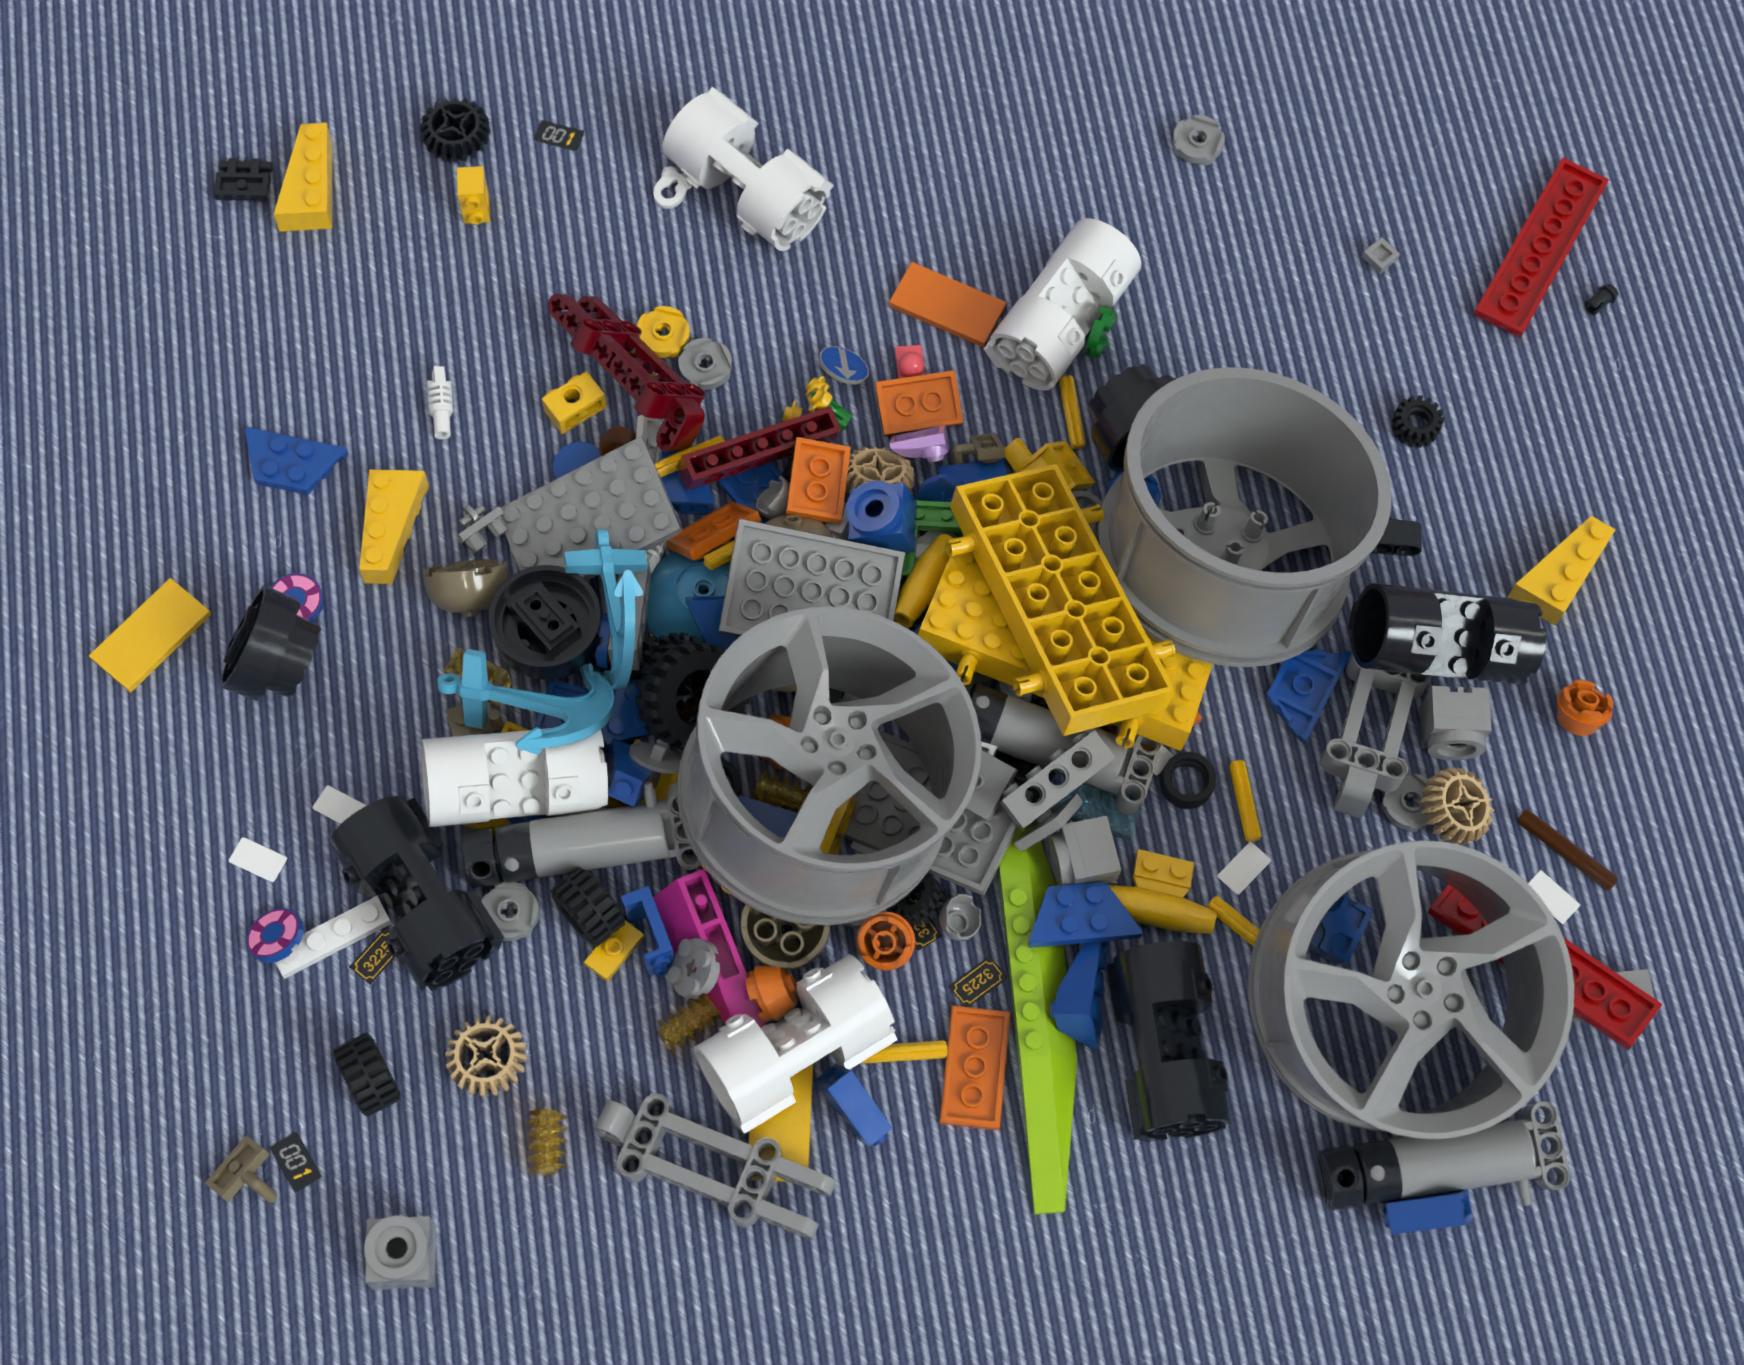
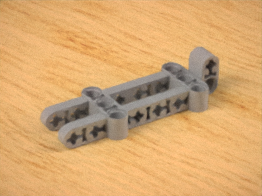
[1320,652,1431,819]
[594,1093,836,1240]

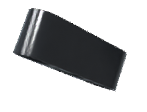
[1371,519,1422,556]

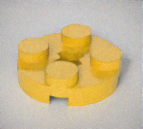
[637,306,690,358]

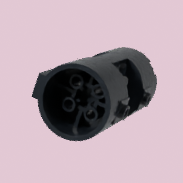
[1348,583,1546,685]
[329,796,504,991]
[1107,941,1231,1142]

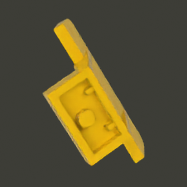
[1005,438,1095,492]

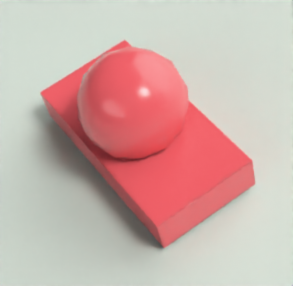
[895,345,925,379]

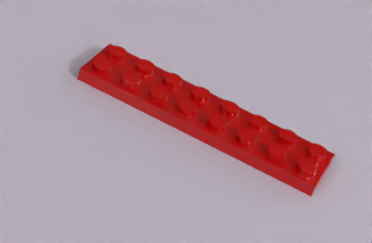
[1473,157,1609,338]
[1427,885,1663,1051]

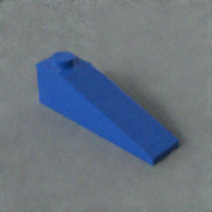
[1050,941,1109,1049]

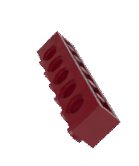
[676,406,842,491]

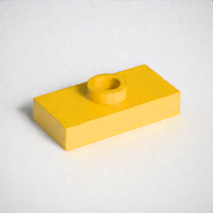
[584,920,645,983]

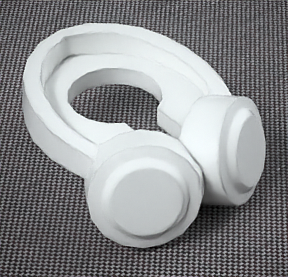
[654,166,692,209]

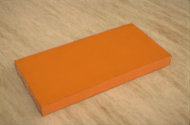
[889,262,1007,348]
[939,1005,1010,1131]

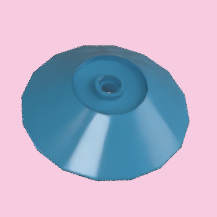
[646,546,731,643]

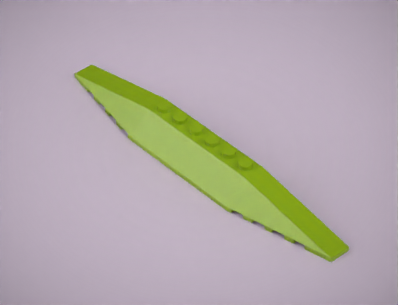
[997,821,1077,1215]

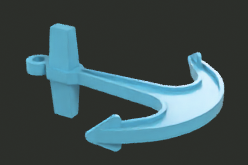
[563,529,648,690]
[437,649,614,755]

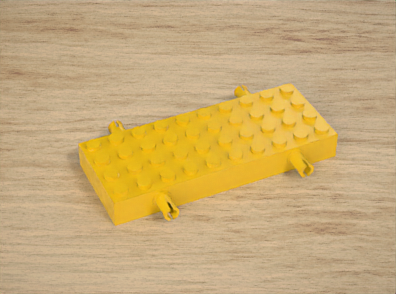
[945,464,1175,736]
[918,552,1213,751]

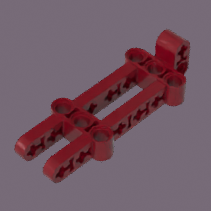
[548,294,706,451]

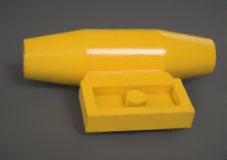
[893,534,954,628]
[1108,849,1217,934]

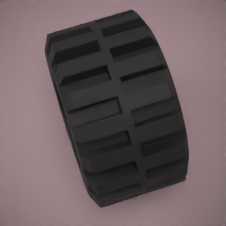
[551,867,625,947]
[333,1032,401,1117]

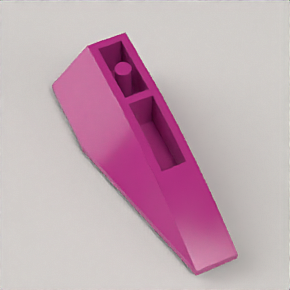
[653,869,766,1028]

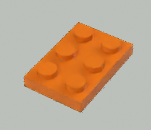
[875,370,964,437]
[785,437,851,525]
[666,501,762,560]

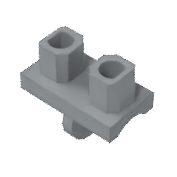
[456,504,508,554]

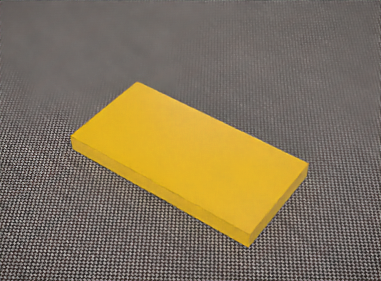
[89,578,212,693]
[749,1063,813,1182]

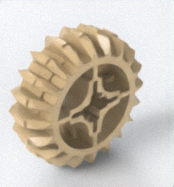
[845,446,914,493]
[1420,767,1495,845]
[445,1015,527,1097]

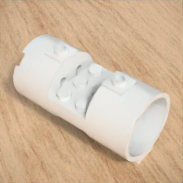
[663,87,834,251]
[984,218,1141,390]
[420,728,608,827]
[694,955,897,1133]

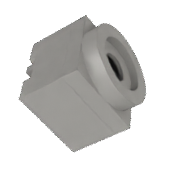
[1419,686,1492,760]
[1047,816,1121,886]
[364,1215,436,1290]

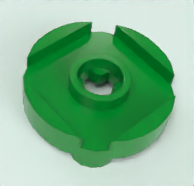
[1084,305,1117,359]

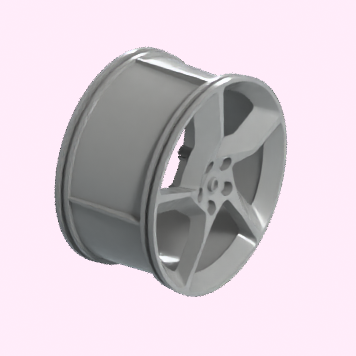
[1093,367,1392,667]
[677,606,982,925]
[1248,841,1574,1139]

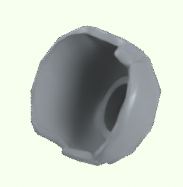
[756,476,789,519]
[938,893,982,941]

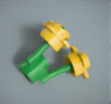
[782,376,852,433]

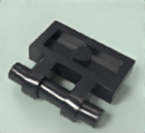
[214,158,273,201]

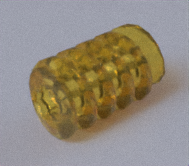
[753,769,812,813]
[656,993,723,1055]
[528,1109,567,1176]

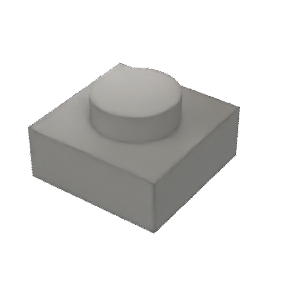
[1362,237,1400,274]

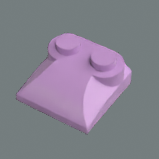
[889,425,949,462]

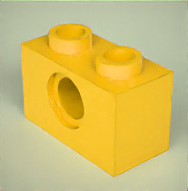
[457,166,490,224]
[542,371,607,434]

